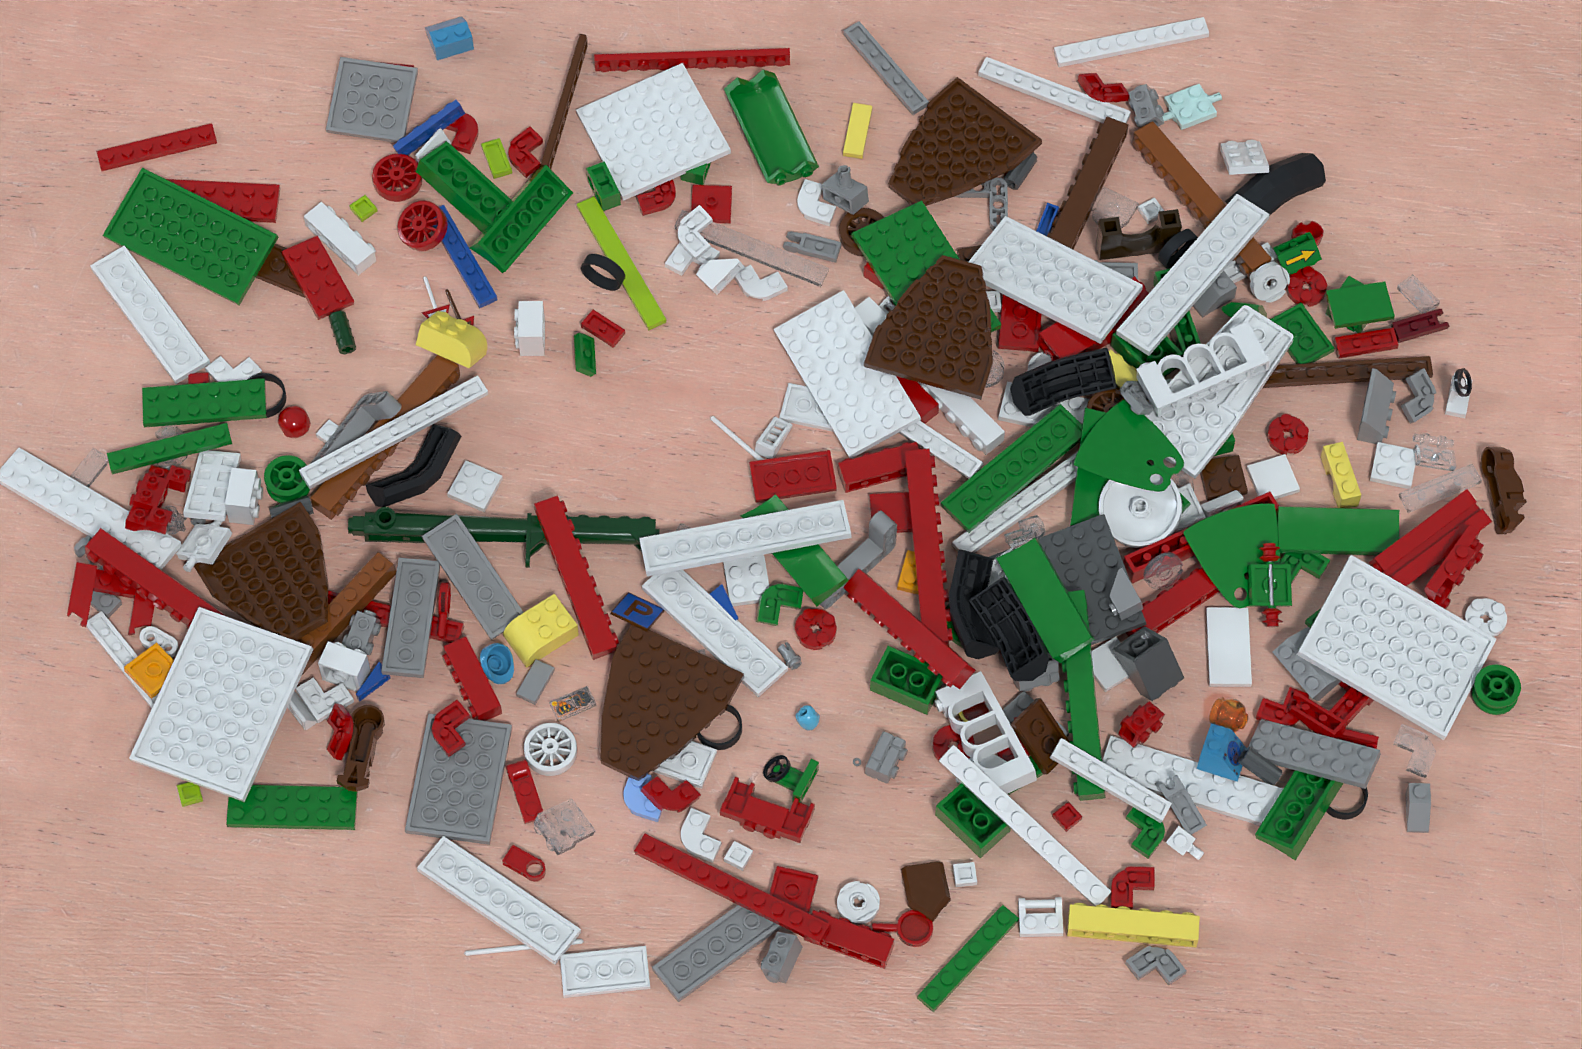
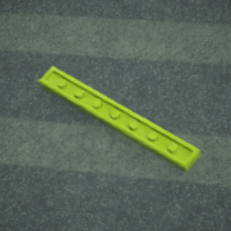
[577,196,667,331]

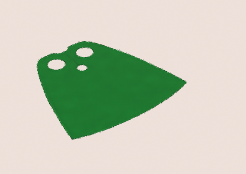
[1073,399,1184,492]
[1183,504,1280,608]

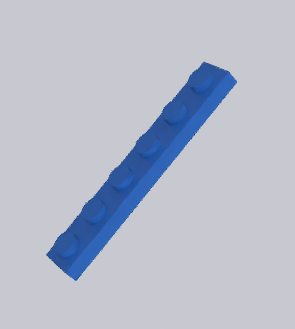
[428,205,498,308]

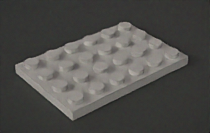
[405,713,512,845]

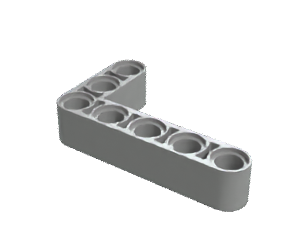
[310,391,402,464]
[820,511,897,609]

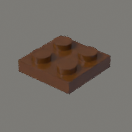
[1200,455,1248,501]

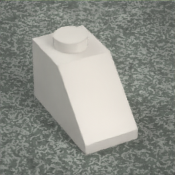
[696,259,745,295]

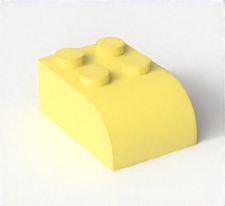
[416,311,487,368]
[503,594,579,668]

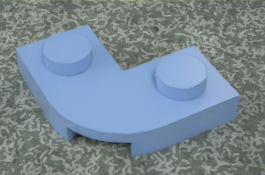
[623,774,662,822]

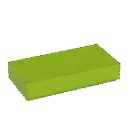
[481,138,512,179]

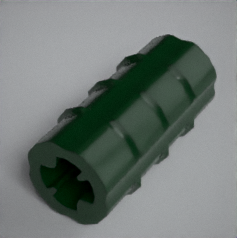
[329,311,356,355]

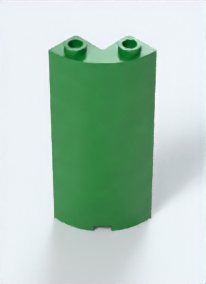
[724,70,819,186]

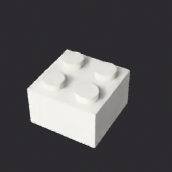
[514,301,545,356]
[224,468,263,525]
[318,641,371,692]

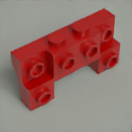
[125,465,192,535]
[1424,525,1484,609]
[720,777,815,843]

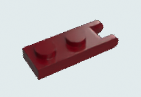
[1391,309,1450,343]

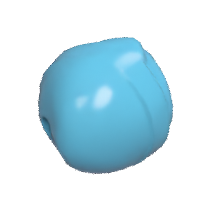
[796,705,820,731]

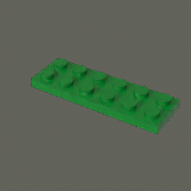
[142,378,267,428]
[226,785,358,830]

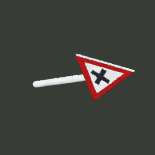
[421,276,450,319]

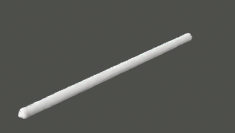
[710,416,764,460]
[464,939,584,956]

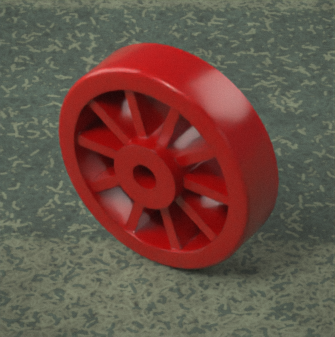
[372,154,423,202]
[397,200,448,251]

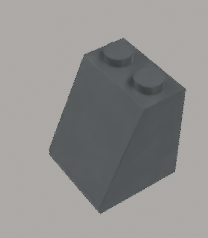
[1112,626,1184,701]

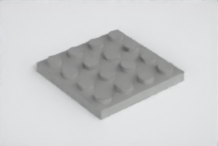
[326,57,418,143]

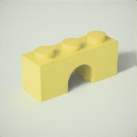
[1320,442,1361,508]

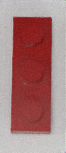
[1334,328,1399,359]

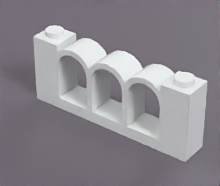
[1136,321,1270,417]
[934,671,1037,794]

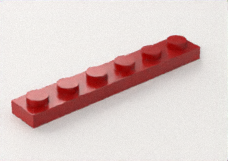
[96,123,217,171]

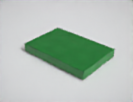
[1326,281,1395,329]
[1270,303,1335,364]

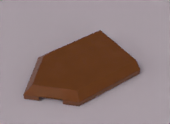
[901,861,951,922]

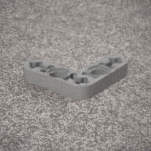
[954,178,1008,231]

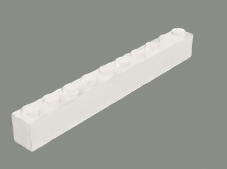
[855,297,1005,455]

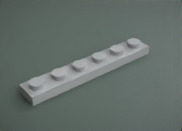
[843,21,929,115]

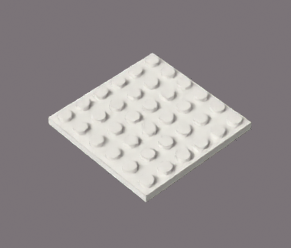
[576,63,731,201]

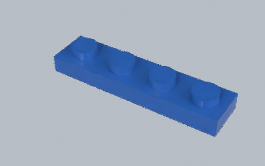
[393,100,465,155]

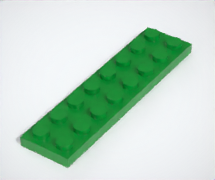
[941,404,1082,533]

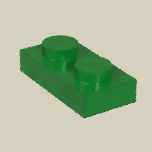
[574,333,596,377]

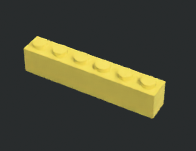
[1067,903,1200,948]

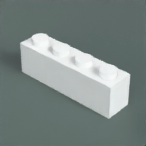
[304,202,376,276]

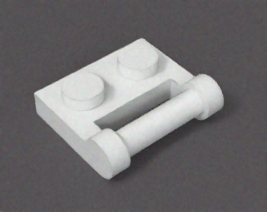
[1018,897,1063,937]

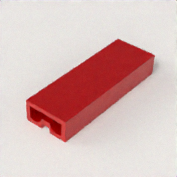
[1037,276,1149,361]
[1369,489,1493,586]

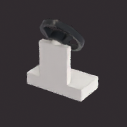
[1445,368,1473,419]

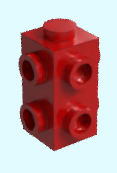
[1118,701,1165,748]

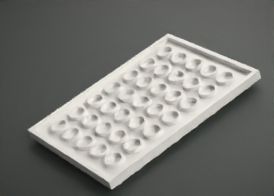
[1296,555,1496,740]
[129,607,313,802]

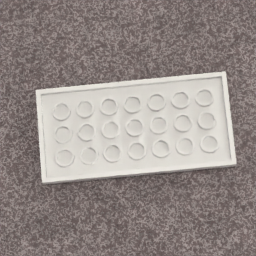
[969,216,1143,344]
[774,290,921,458]

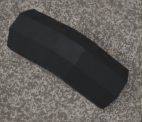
[1225,153,1326,216]
[1010,348,1117,416]
[366,424,462,507]
[949,549,1000,660]
[969,576,1049,681]

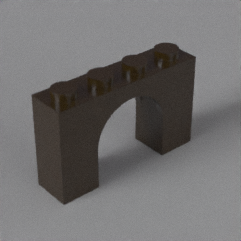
[1096,209,1182,260]

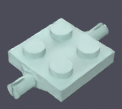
[1162,84,1222,130]

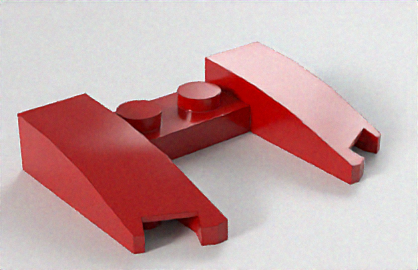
[67,562,155,635]
[1290,681,1374,739]

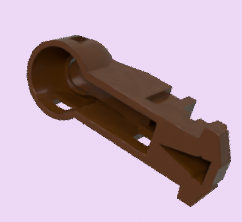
[1480,447,1527,534]
[336,705,385,792]

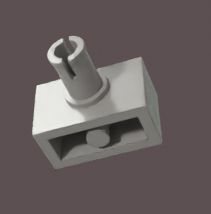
[822,165,869,215]

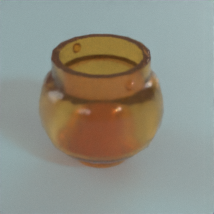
[1209,697,1248,733]

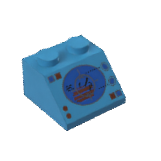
[1197,723,1246,782]

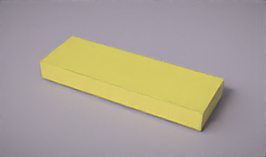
[843,103,872,159]

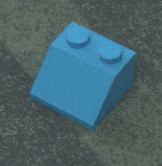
[425,16,474,60]

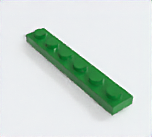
[107,423,232,475]
[917,905,1019,1012]

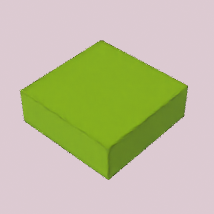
[349,195,378,222]
[177,782,203,807]

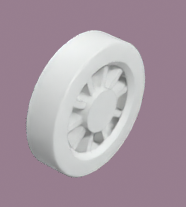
[524,723,577,776]

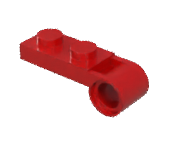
[506,759,545,824]

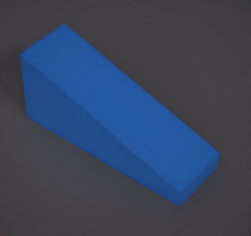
[1036,203,1060,236]
[710,584,738,621]
[356,662,391,702]

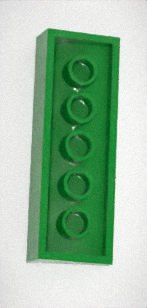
[416,141,511,233]
[469,165,573,273]
[1070,408,1109,526]
[740,494,849,607]
[1276,507,1400,555]
[996,538,1095,663]
[1255,770,1343,861]

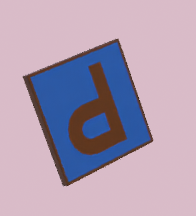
[610,592,665,631]

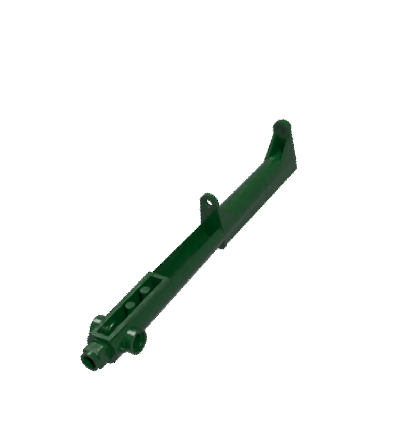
[348,507,660,568]

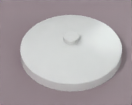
[1099,474,1182,548]

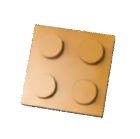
[124,643,174,699]

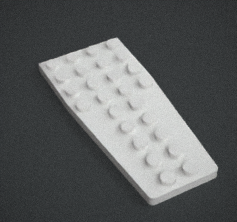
[1145,305,1293,479]

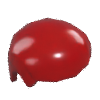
[1291,221,1324,246]
[278,405,311,438]

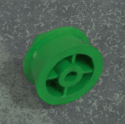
[264,455,310,504]
[1472,664,1521,715]

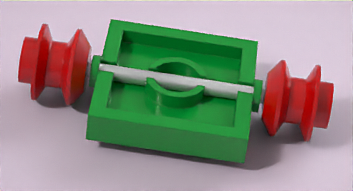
[1248,543,1292,627]

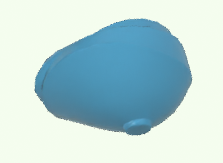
[480,643,514,684]

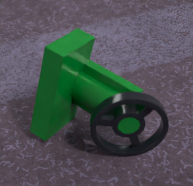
[763,755,819,803]

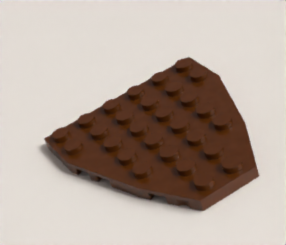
[888,77,1042,206]
[864,255,993,400]
[194,502,328,641]
[600,624,744,781]

